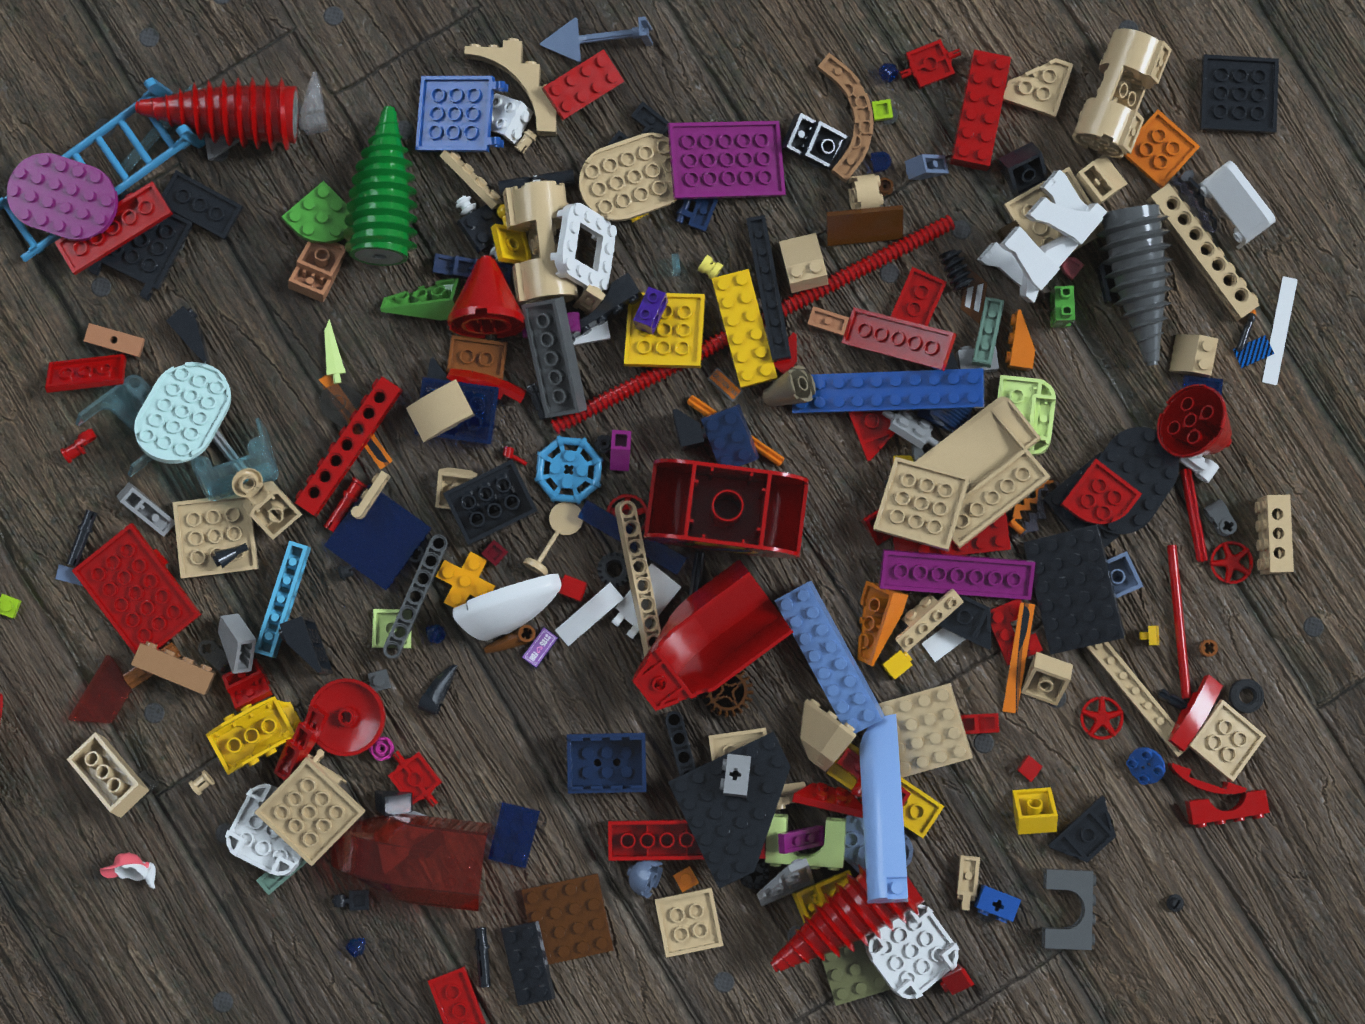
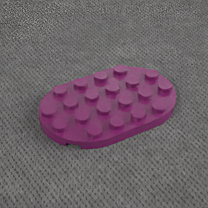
[7,153,118,241]

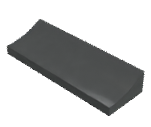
[521,296,587,418]

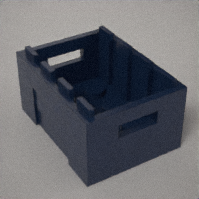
[567,732,647,794]

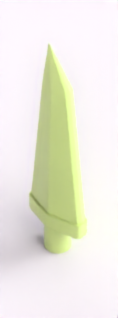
[324,319,346,384]

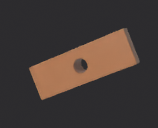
[84,323,145,358]

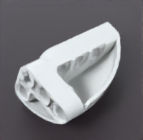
[452,574,561,641]

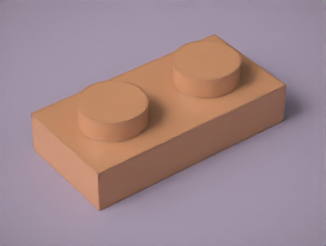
[807,306,849,337]

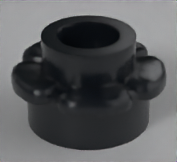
[595,435,611,453]

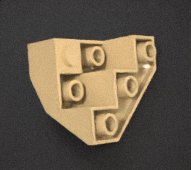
[800,699,857,772]

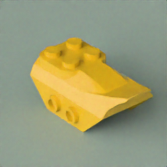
[206,696,301,775]

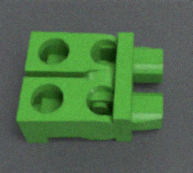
[1049,286,1075,328]

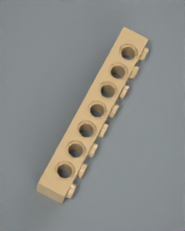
[1147,183,1259,321]

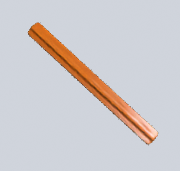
[687,395,785,466]

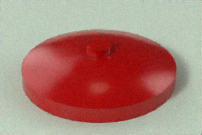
[308,678,386,756]

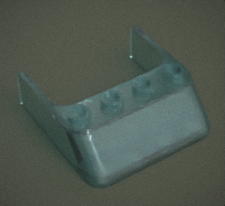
[75,375,153,477]

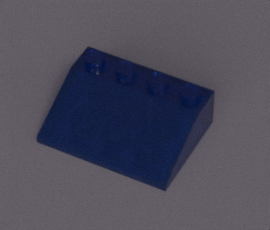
[414,377,499,447]

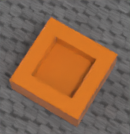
[673,866,699,893]

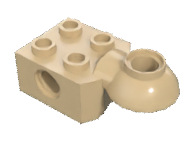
[232,468,302,540]

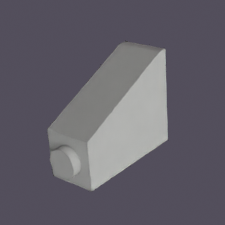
[218,614,256,674]

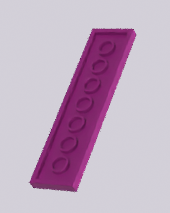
[879,549,1036,600]

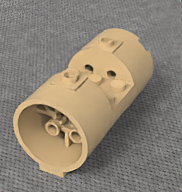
[1072,28,1172,158]
[503,181,579,305]

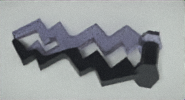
[1173,170,1217,233]

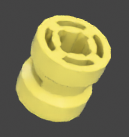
[697,255,723,280]

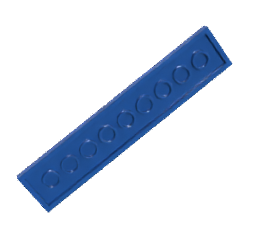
[792,368,984,414]

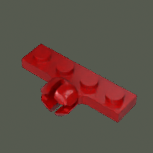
[836,748,911,806]

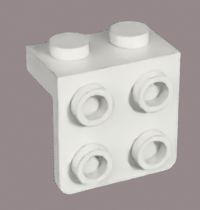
[491,93,534,145]

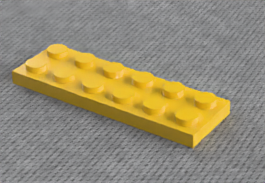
[712,269,778,389]
[826,743,944,839]

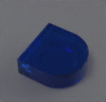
[870,152,891,173]

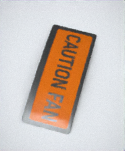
[707,368,743,402]

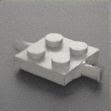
[881,410,940,449]

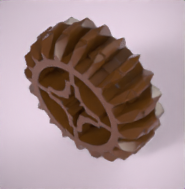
[702,670,754,717]

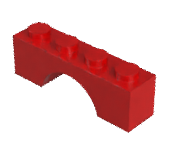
[1185,789,1270,828]

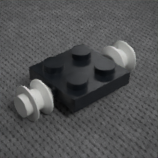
[455,195,503,263]

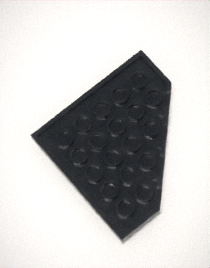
[668,731,791,889]

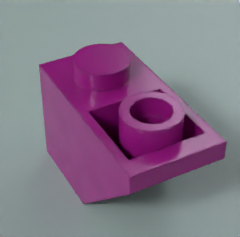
[610,430,632,472]

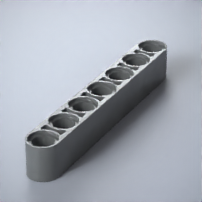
[383,534,448,660]

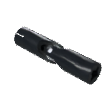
[498,169,576,198]

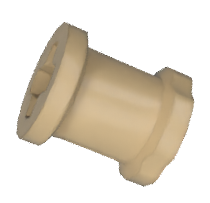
[188,770,215,796]

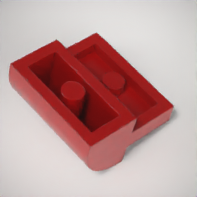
[222,659,273,712]

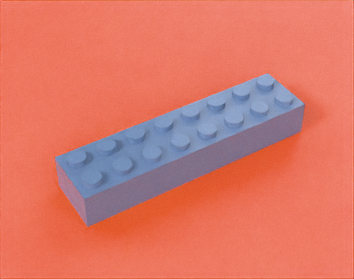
[774,581,885,734]

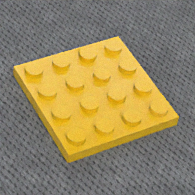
[624,292,705,368]

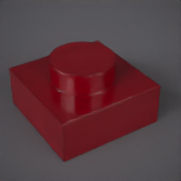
[481,539,509,566]

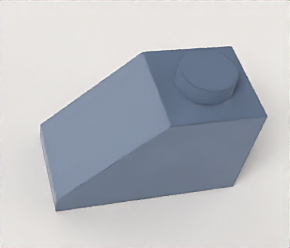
[905,154,949,180]

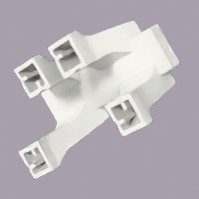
[977,170,1107,303]

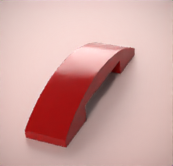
[1168,763,1247,794]

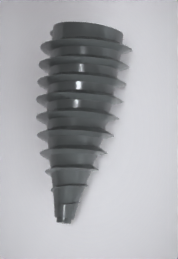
[1096,204,1174,366]

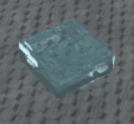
[671,253,681,276]

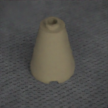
[762,365,816,407]

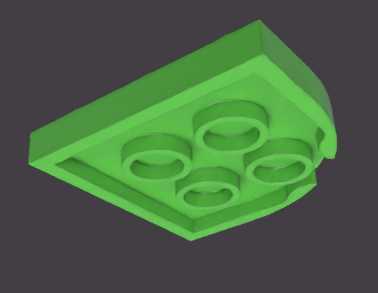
[281,181,350,244]

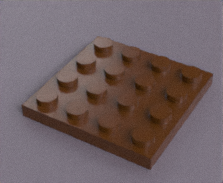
[521,873,614,965]

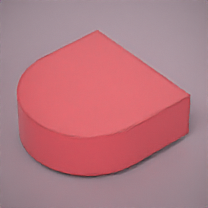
[1061,257,1084,280]

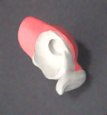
[100,852,156,889]

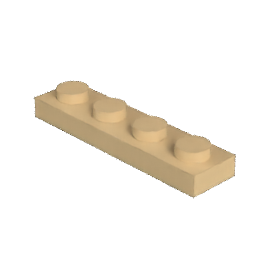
[440,150,503,209]

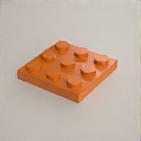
[1124,109,1200,189]

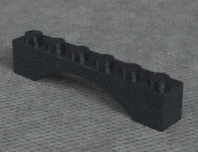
[571,273,643,343]

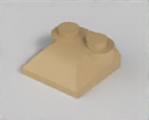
[435,468,477,509]

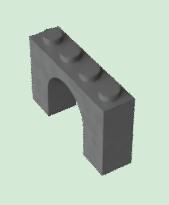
[1042,868,1096,950]

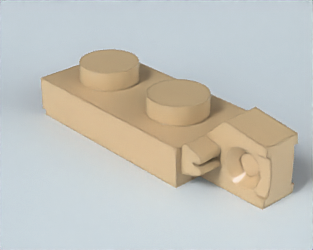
[956,855,980,911]

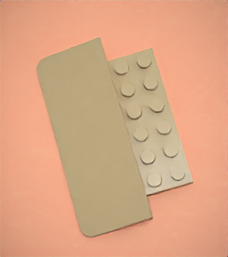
[915,397,1051,549]

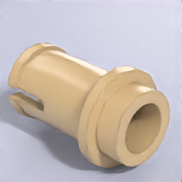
[514,129,537,154]

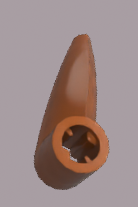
[484,625,536,654]

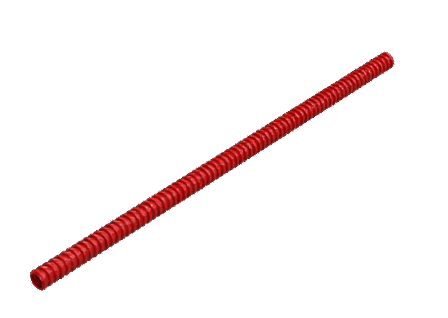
[550,215,955,435]

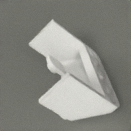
[1193,161,1276,250]

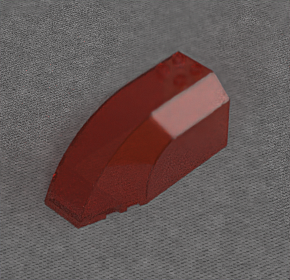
[331,813,492,911]

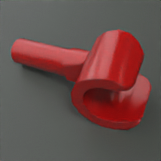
[503,446,527,466]

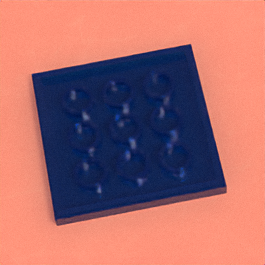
[324,484,432,591]

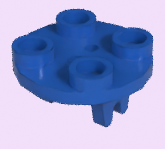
[1126,747,1166,785]

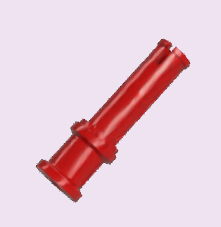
[323,476,367,532]

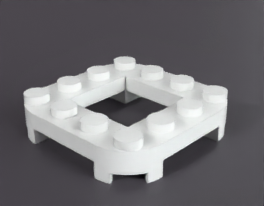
[550,203,617,291]

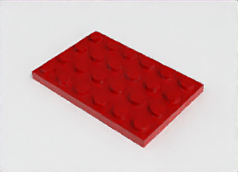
[72,523,202,655]

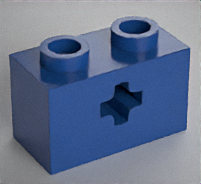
[974,884,1021,923]

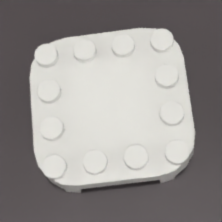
[225,784,303,876]
[864,904,959,999]

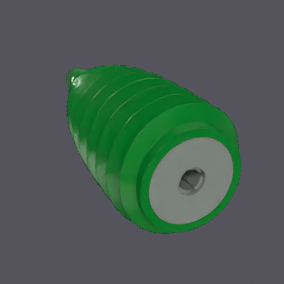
[343,106,418,266]

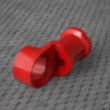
[60,429,97,464]

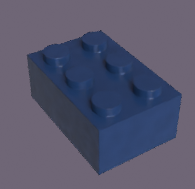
[701,404,759,466]

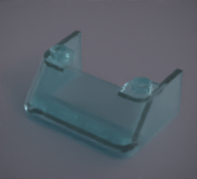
[190,418,279,501]

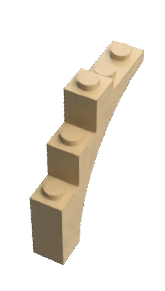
[464,38,558,136]

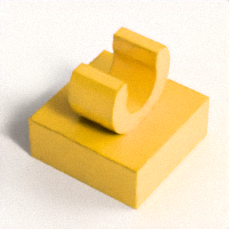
[1139,626,1159,646]

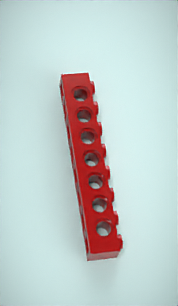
[295,376,403,517]

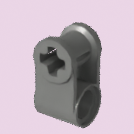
[1203,499,1237,537]

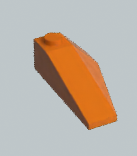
[857,581,908,666]

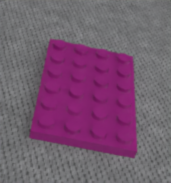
[667,121,786,200]

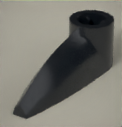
[418,664,458,716]

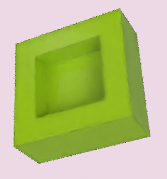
[871,99,893,122]
[0,594,22,619]

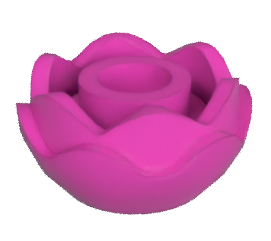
[369,736,394,761]

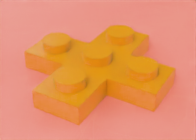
[435,551,496,608]

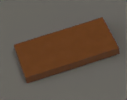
[826,205,903,246]

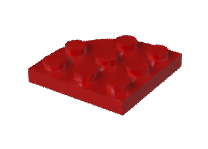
[1060,459,1142,525]

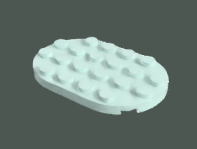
[134,362,231,464]

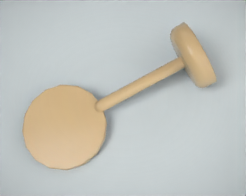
[523,502,583,576]

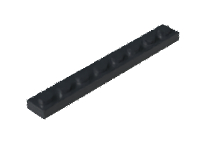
[746,215,791,362]

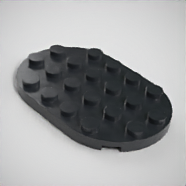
[1093,427,1179,535]

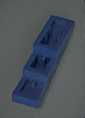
[431,253,513,285]

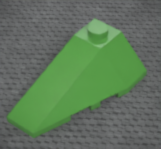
[380,278,461,320]

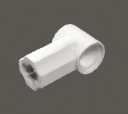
[1179,456,1219,483]

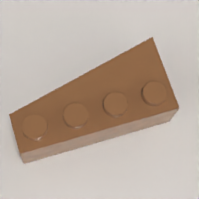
[131,641,217,695]

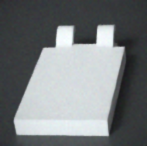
[612,563,681,639]

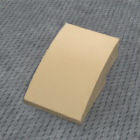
[406,379,475,443]

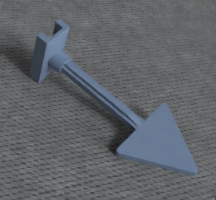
[540,16,653,63]

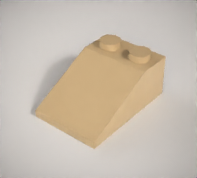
[779,233,829,293]

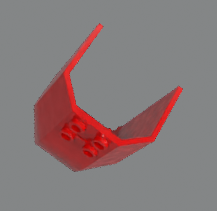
[632,559,793,711]

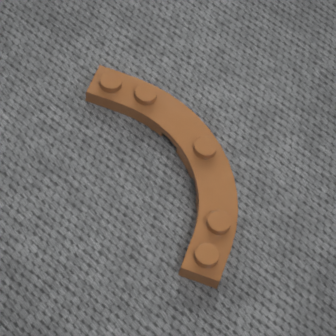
[817,53,874,183]

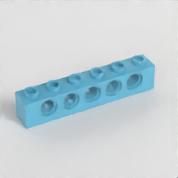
[255,541,311,658]

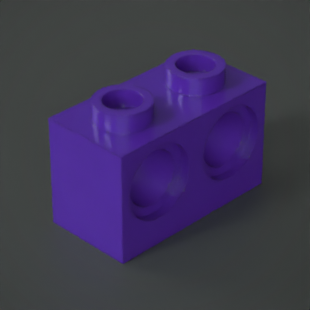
[633,287,668,335]

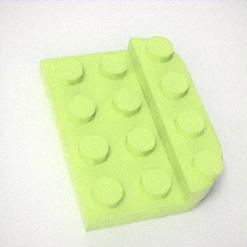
[997,375,1056,456]

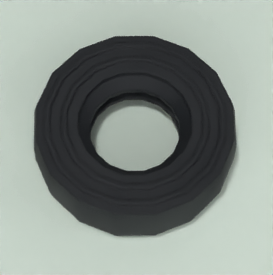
[1229,679,1264,713]

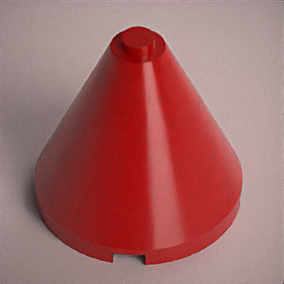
[448,255,525,339]

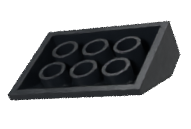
[443,459,539,546]
[279,616,333,675]

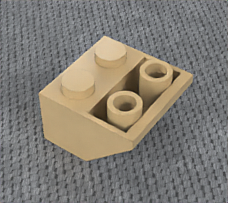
[1075,154,1128,205]

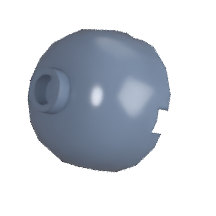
[627,860,663,898]

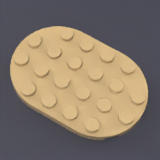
[579,133,678,221]

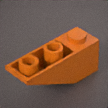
[1005,309,1035,372]

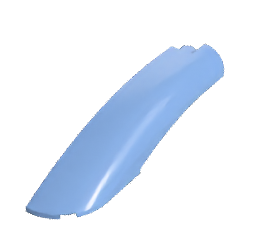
[859,714,908,904]

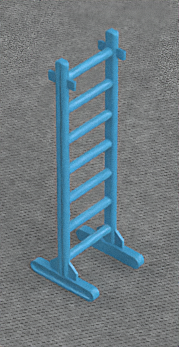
[0,77,206,262]

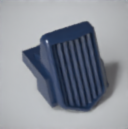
[917,408,972,433]

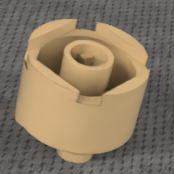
[848,174,884,210]

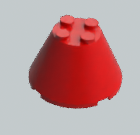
[1157,384,1232,458]

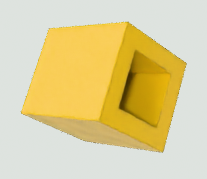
[881,650,912,680]

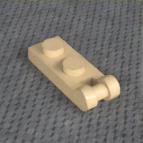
[572,284,606,316]
[351,471,391,519]

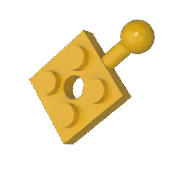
[491,204,532,264]

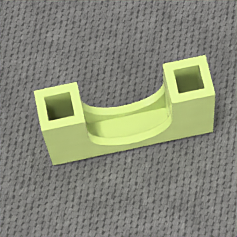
[765,813,846,871]

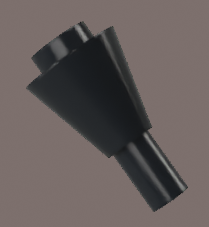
[212,543,249,569]

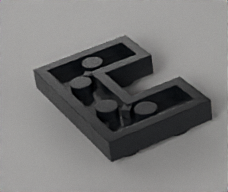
[607,101,670,146]

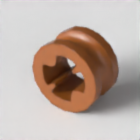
[1199,639,1218,657]

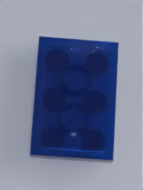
[488,802,540,868]

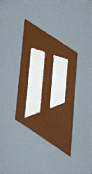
[960,266,987,324]

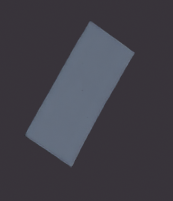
[55,564,83,586]

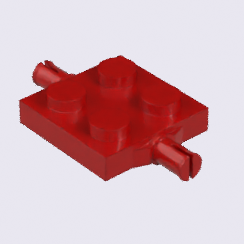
[899,39,961,89]
[388,750,442,807]

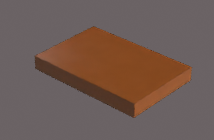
[446,335,508,380]

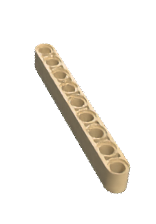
[615,501,661,657]

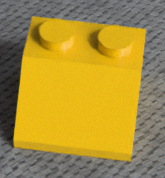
[1012,787,1058,835]

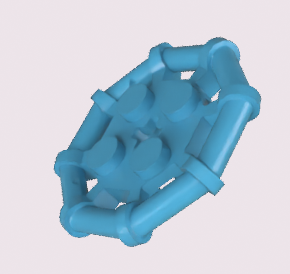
[534,435,604,504]

